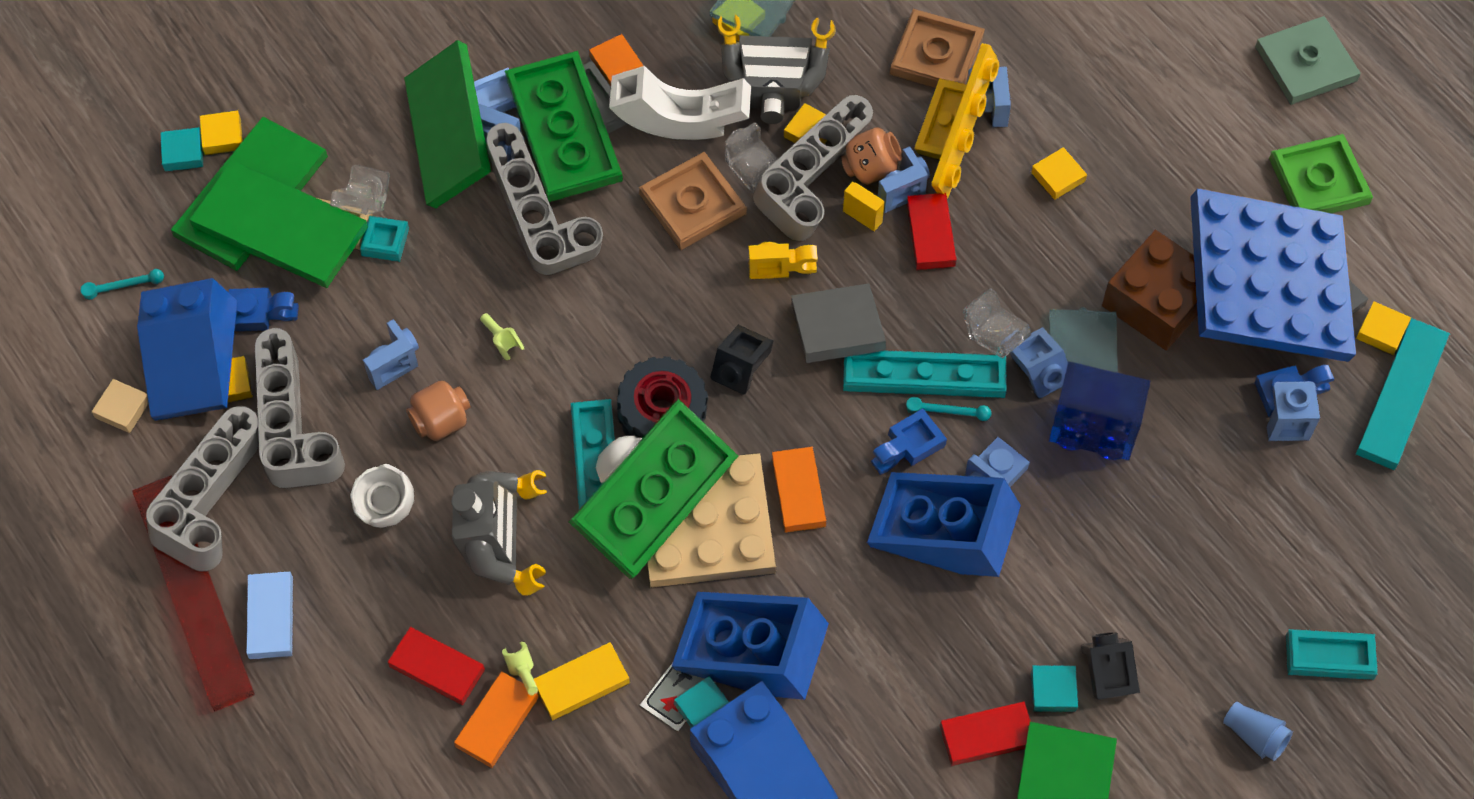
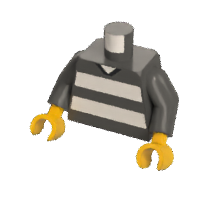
[717,14,836,124]
[451,470,547,596]

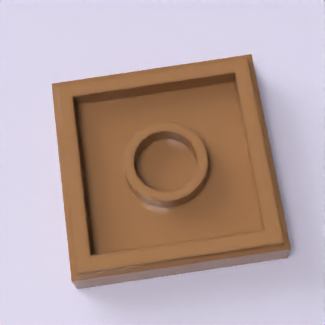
[890,9,985,88]
[639,151,747,250]

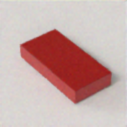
[907,193,957,270]
[388,627,485,706]
[940,702,1031,766]

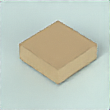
[92,379,149,433]

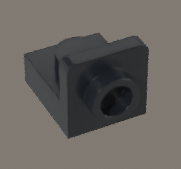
[710,324,774,394]
[1081,632,1140,700]

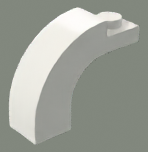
[609,66,751,140]

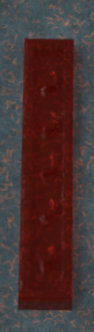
[132,475,255,712]

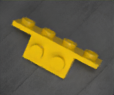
[914,43,999,199]

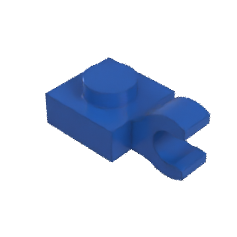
[229,288,299,331]
[1255,365,1334,417]
[871,409,947,475]

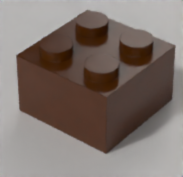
[1102,229,1198,351]

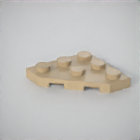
[648,453,776,588]

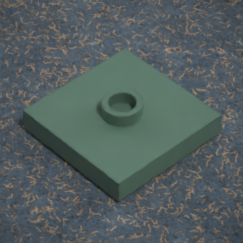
[1255,16,1361,105]

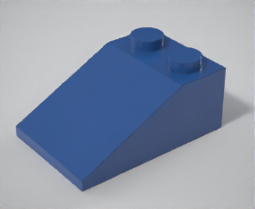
[137,278,237,421]
[867,472,1021,577]
[672,592,829,700]
[690,681,839,799]

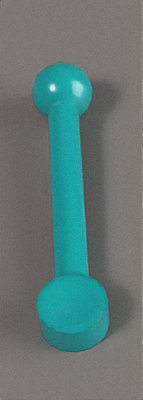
[80,269,164,300]
[906,397,992,421]

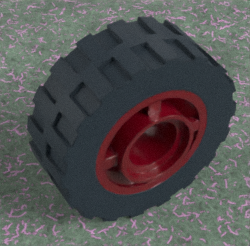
[617,356,708,438]

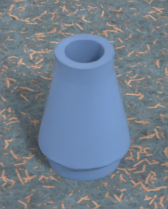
[1223,702,1293,761]

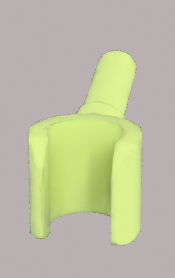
[480,313,524,360]
[502,642,538,695]

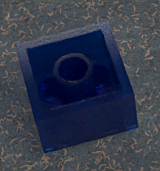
[1049,361,1151,460]

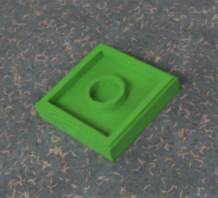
[1269,134,1373,213]

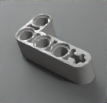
[753,95,873,241]
[487,123,603,275]
[255,328,345,488]
[146,406,259,571]

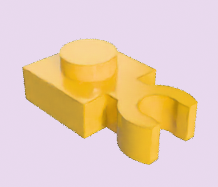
[749,242,817,279]

